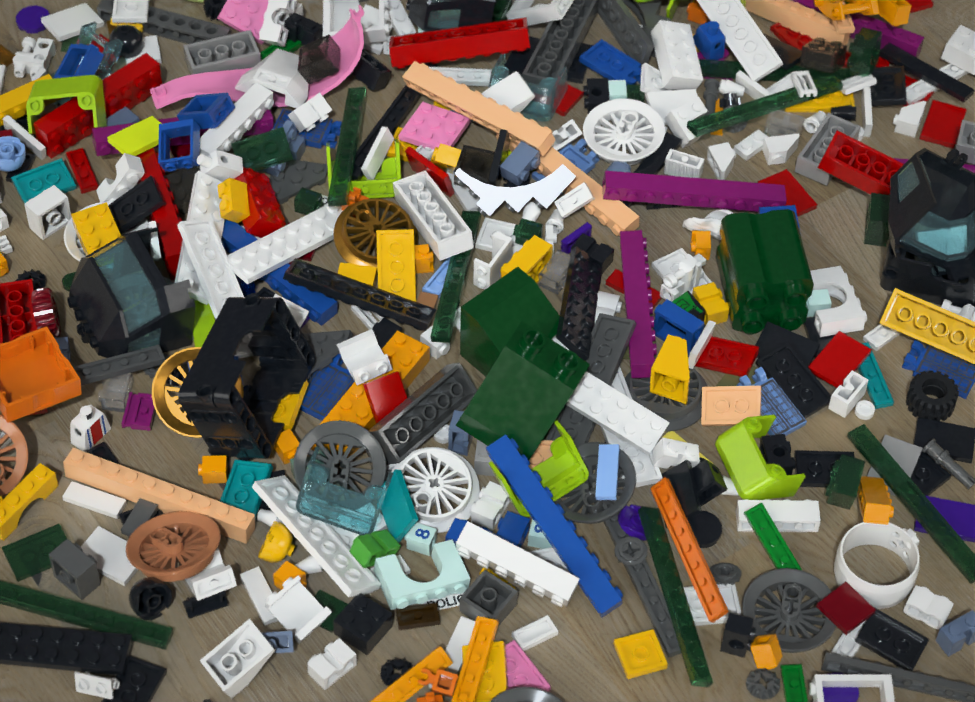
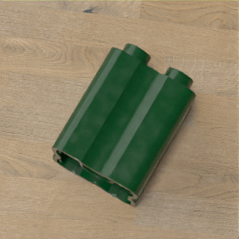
[716,209,814,334]

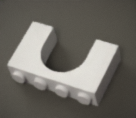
[810,266,867,337]

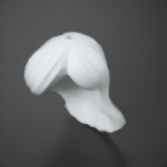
[682,209,733,240]

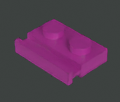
[121,392,156,431]

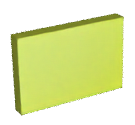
[107,116,172,156]

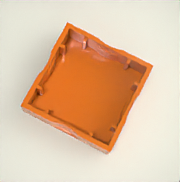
[0,326,82,423]

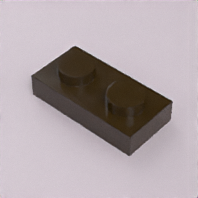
[396,603,440,630]

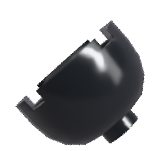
[109,25,144,59]
[129,577,172,620]

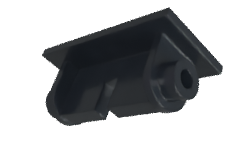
[182,590,229,619]

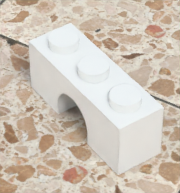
[259,0,297,47]
[96,153,145,202]

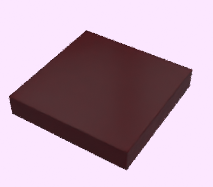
[816,582,876,635]

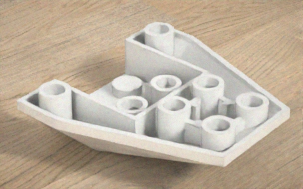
[235,49,310,108]

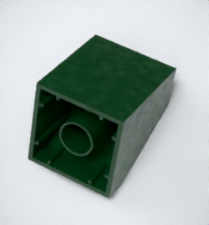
[460,267,560,377]
[456,321,590,460]

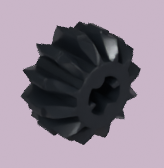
[203,0,227,21]

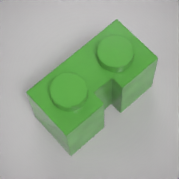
[349,529,401,568]

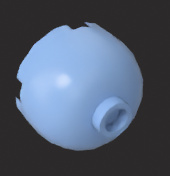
[0,136,26,172]

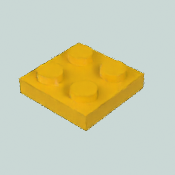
[613,629,668,679]

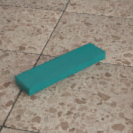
[858,342,894,409]

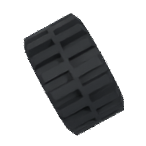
[906,370,959,421]

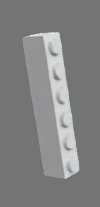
[200,83,274,156]

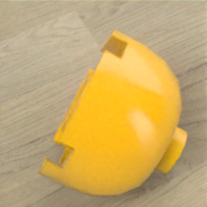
[258,521,295,563]

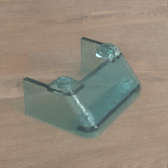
[488,54,568,121]
[296,446,393,535]

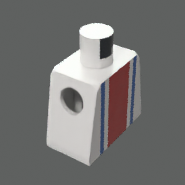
[70,405,111,452]

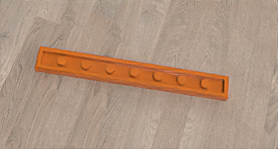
[650,477,729,623]

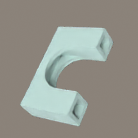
[374,539,471,610]

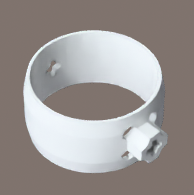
[834,522,920,609]

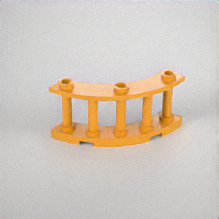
[814,0,879,21]

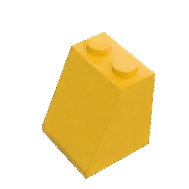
[649,334,690,404]

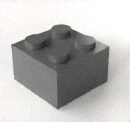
[49,539,101,600]
[459,569,518,626]

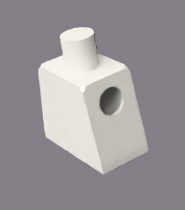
[197,150,243,182]

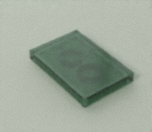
[231,127,293,172]
[1,524,67,582]

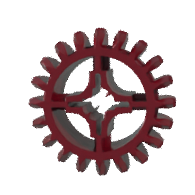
[31,288,61,338]

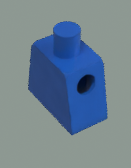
[693,21,726,63]

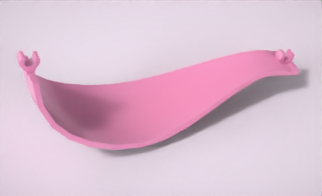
[150,5,364,109]

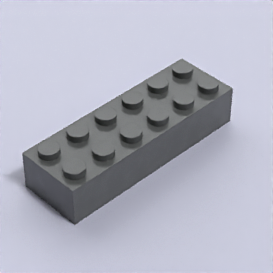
[368,362,477,465]

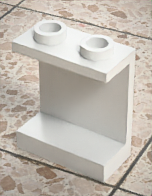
[473,231,513,290]
[336,329,392,386]
[184,548,237,601]
[265,576,332,644]

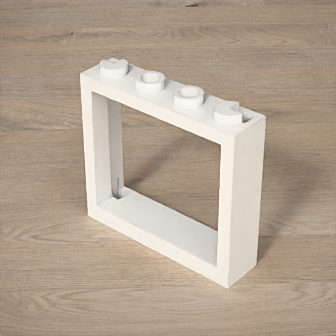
[323,0,390,43]
[506,0,574,26]
[809,674,895,702]

